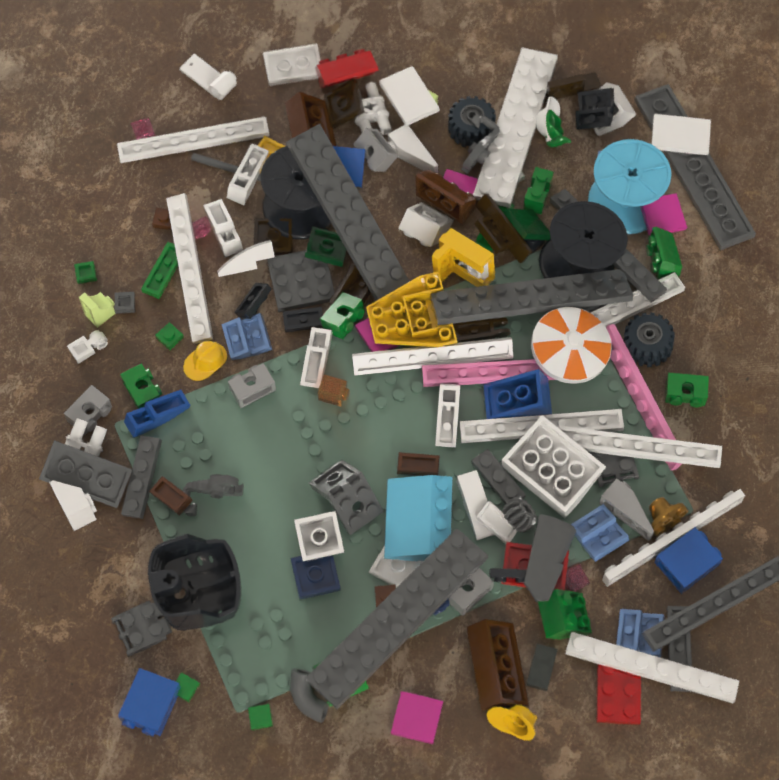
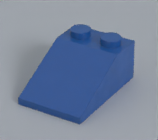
[484,369,552,419]

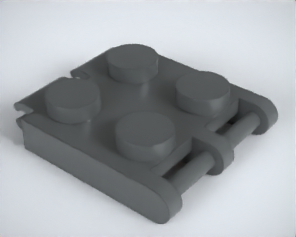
[589,452,639,487]
[111,600,172,657]

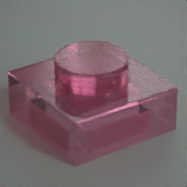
[131,117,155,140]
[192,216,211,240]
[565,564,590,592]

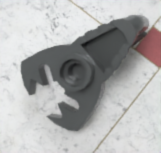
[461,114,500,174]
[182,474,244,517]

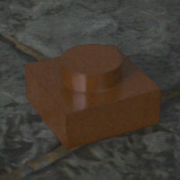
[152,207,172,230]
[375,584,396,608]

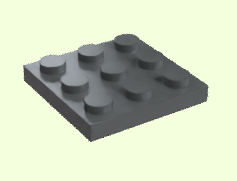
[267,250,335,312]

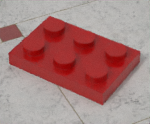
[501,542,569,590]
[596,664,641,725]

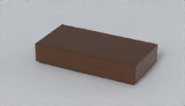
[397,452,440,476]
[149,476,193,516]

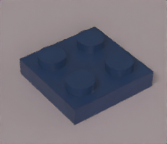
[290,555,341,600]

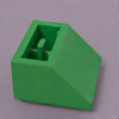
[646,227,682,280]
[538,589,592,640]

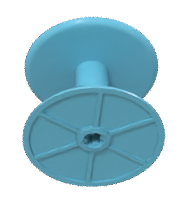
[588,139,671,234]

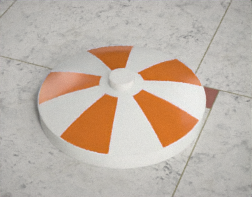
[531,307,612,384]

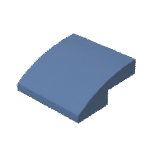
[222,313,272,360]
[571,504,629,562]
[616,609,665,658]

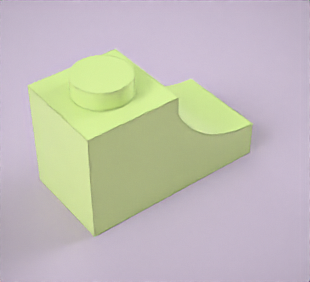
[79,292,115,328]

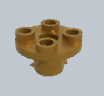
[649,497,688,537]

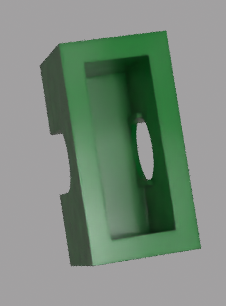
[523,167,554,215]
[320,292,365,339]
[120,363,163,409]
[665,372,709,407]

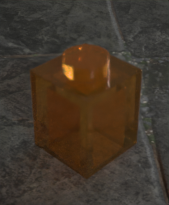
[318,375,350,407]

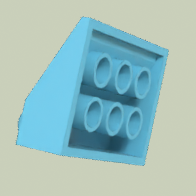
[384,475,452,561]

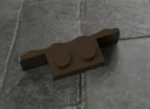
[544,72,601,102]
[474,193,532,264]
[329,263,371,311]

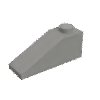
[599,478,654,541]

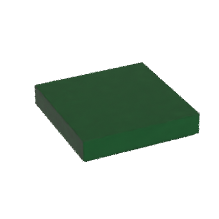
[504,208,551,240]
[304,226,346,267]

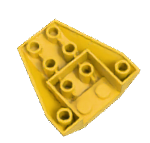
[366,271,457,347]

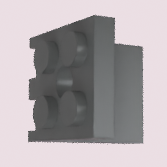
[309,460,384,535]

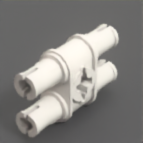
[355,82,392,135]
[65,418,107,456]

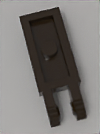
[453,317,511,343]

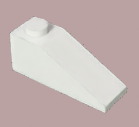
[388,125,438,173]
[227,144,269,205]
[435,383,460,447]

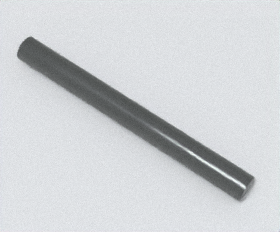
[191,153,261,181]

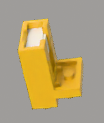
[432,228,495,287]

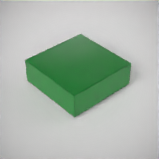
[74,261,97,284]
[175,672,200,702]
[248,704,273,730]

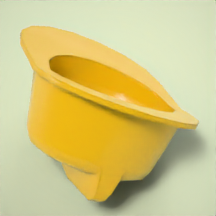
[183,341,227,381]
[487,705,537,741]

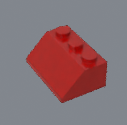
[315,49,379,88]

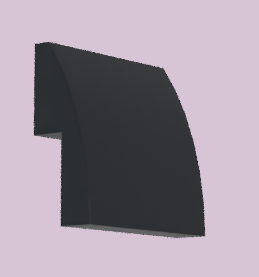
[575,88,614,130]

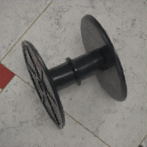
[260,146,332,239]
[539,201,628,279]

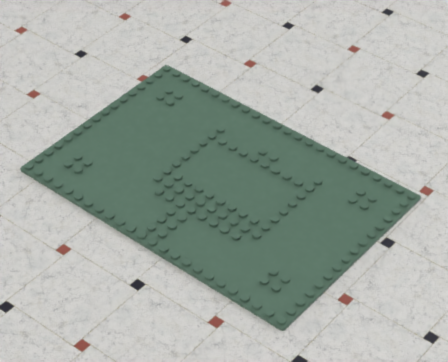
[115,250,693,713]

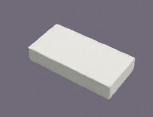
[476,502,517,544]

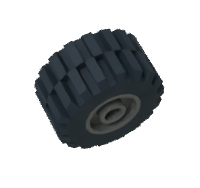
[448,96,496,148]
[624,312,675,367]

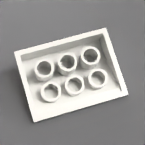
[502,415,606,519]

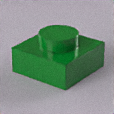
[155,322,184,350]

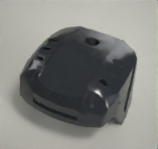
[148,534,242,631]

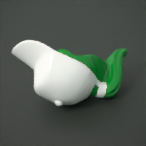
[536,96,571,148]

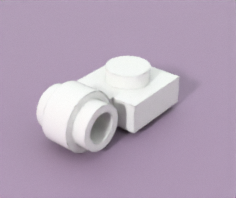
[67,330,108,364]

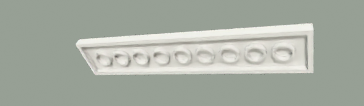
[473,48,558,208]

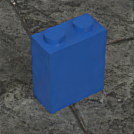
[654,527,723,594]
[118,668,180,737]

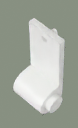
[180,54,237,100]

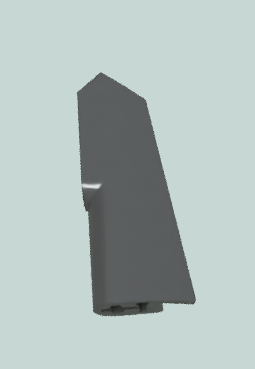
[524,514,576,602]

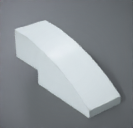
[203,199,243,257]
[217,240,275,277]
[300,327,333,389]
[457,470,494,540]

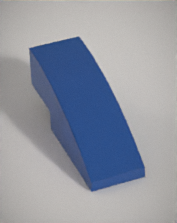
[124,390,191,438]

